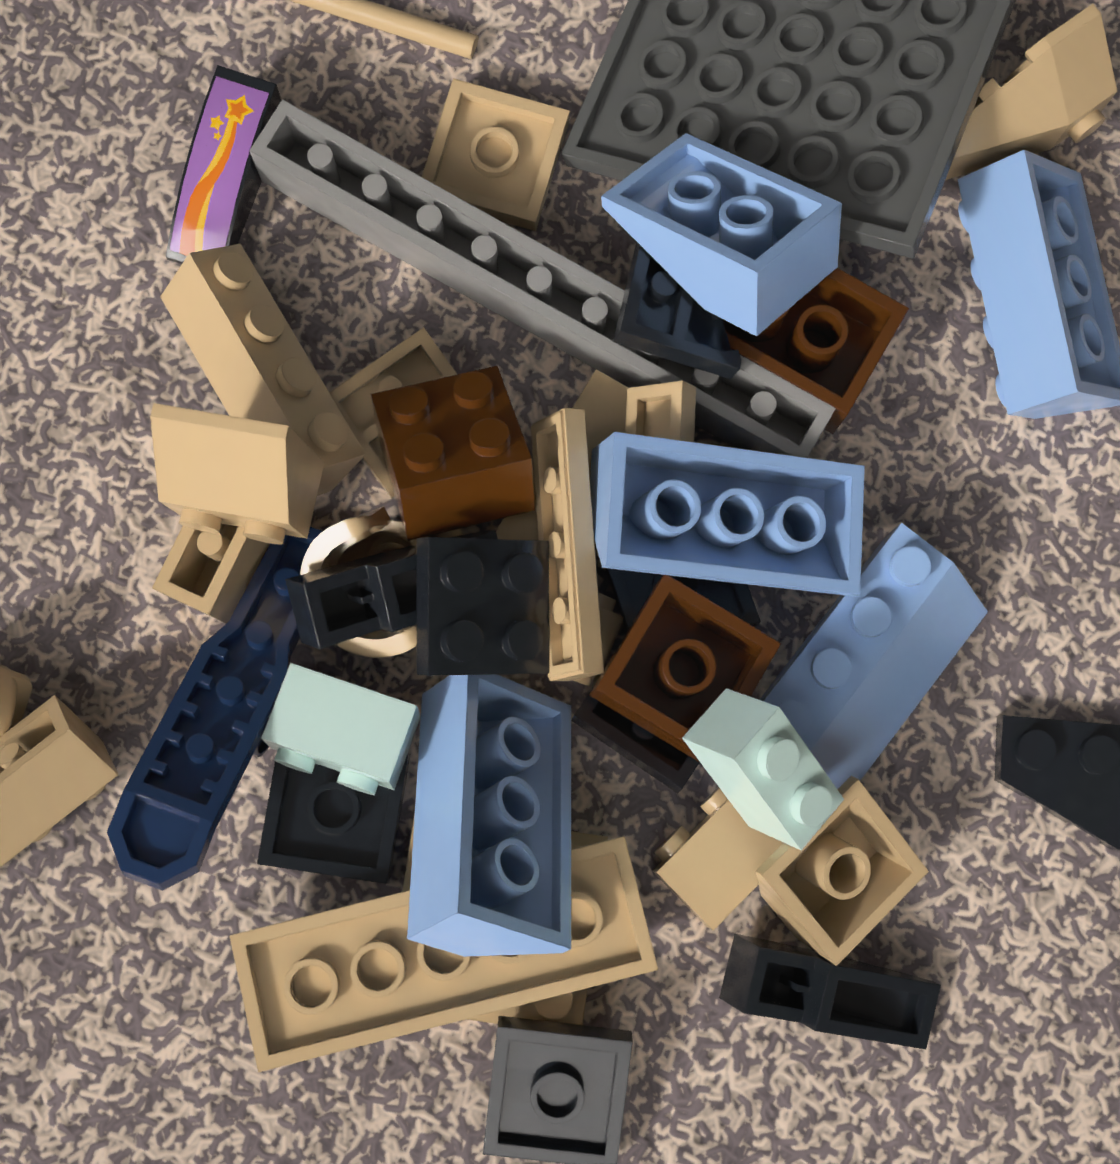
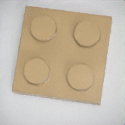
[422,78,570,231]

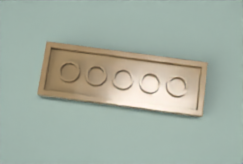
[230,836,658,1072]

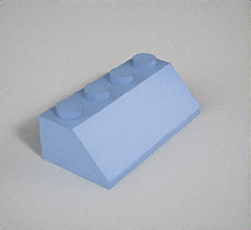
[957,150,1120,419]
[590,432,865,597]
[759,523,988,789]
[407,674,571,957]

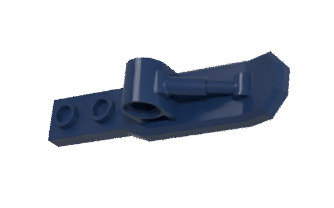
[107,527,323,891]

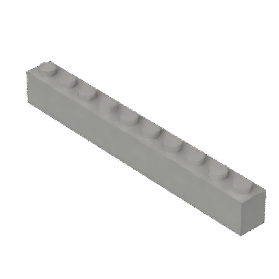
[249,99,836,458]

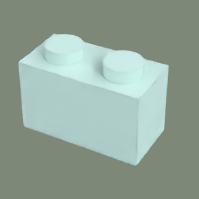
[261,663,421,795]
[682,688,844,851]

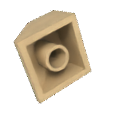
[150,403,325,544]
[755,776,929,966]

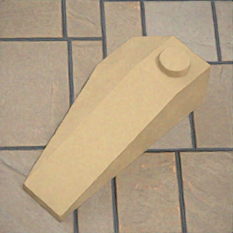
[945,4,1117,180]

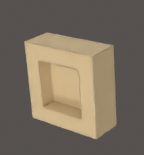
[625,380,696,442]

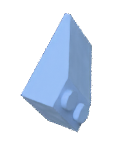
[601,133,842,336]

